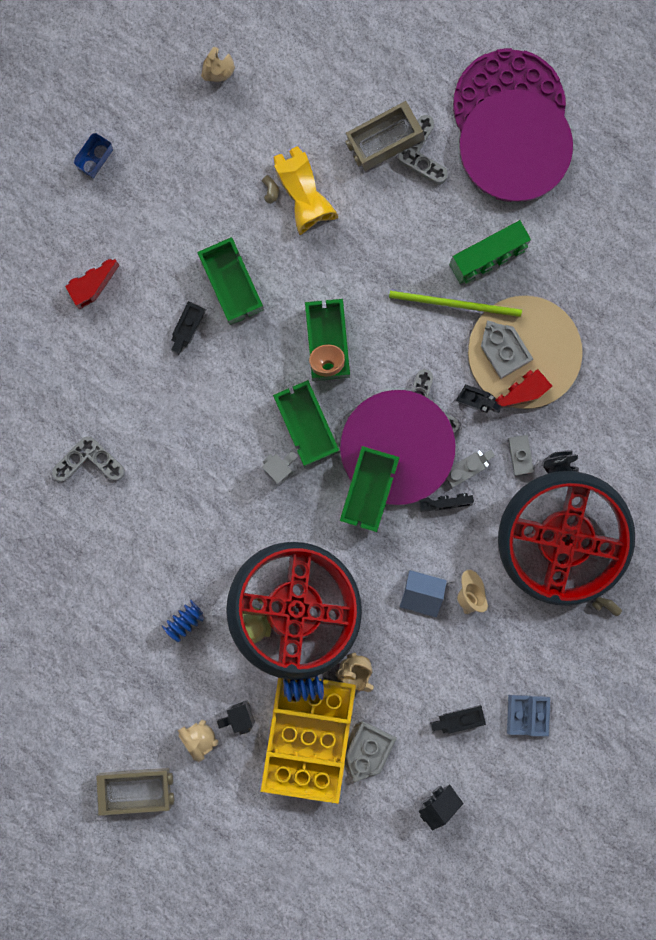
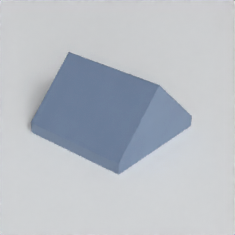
[399,570,447,618]

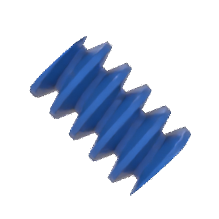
[162,600,204,642]
[283,676,324,702]

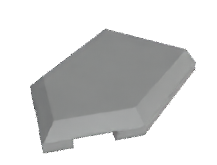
[481,320,533,379]
[345,721,397,782]

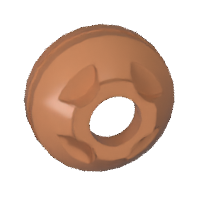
[309,345,345,377]

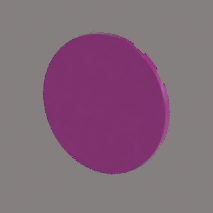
[453,48,566,132]
[459,90,573,202]
[340,390,456,505]

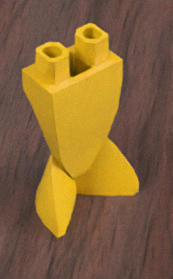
[273,146,338,235]

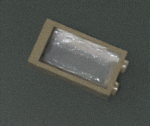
[345,101,425,171]
[96,768,175,816]

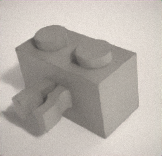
[262,451,298,486]

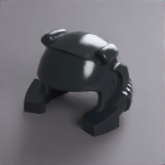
[542,450,579,474]

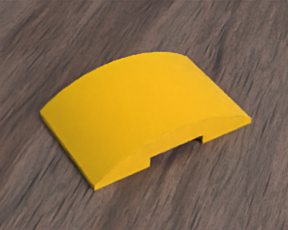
[260,678,356,804]

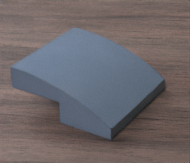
[507,695,550,736]

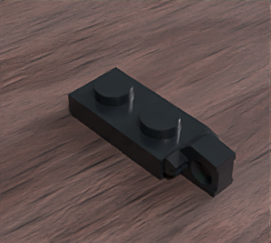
[171,301,206,355]
[456,384,503,413]
[419,493,474,512]
[430,705,486,734]

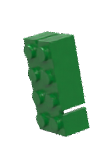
[449,220,531,284]
[197,237,264,325]
[305,299,350,381]
[273,380,339,468]
[340,446,400,532]

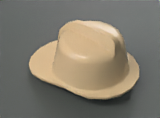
[457,570,488,614]

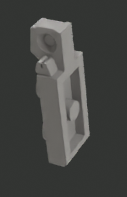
[446,450,495,488]

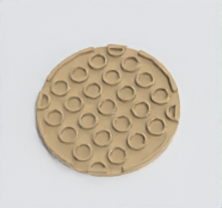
[468,296,582,409]

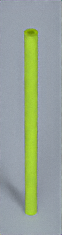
[389,291,522,317]

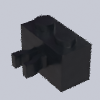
[217,700,255,735]
[419,784,464,831]

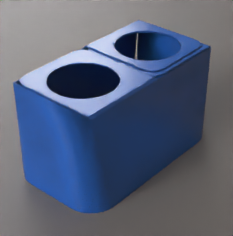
[74,133,113,179]

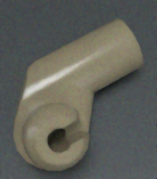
[262,175,279,204]
[592,597,622,616]

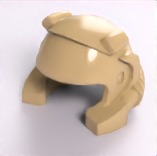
[201,47,235,82]
[336,653,374,692]
[178,720,219,762]

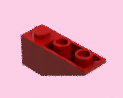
[65,259,119,310]
[495,369,553,408]

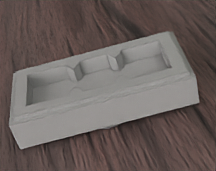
[508,435,534,476]

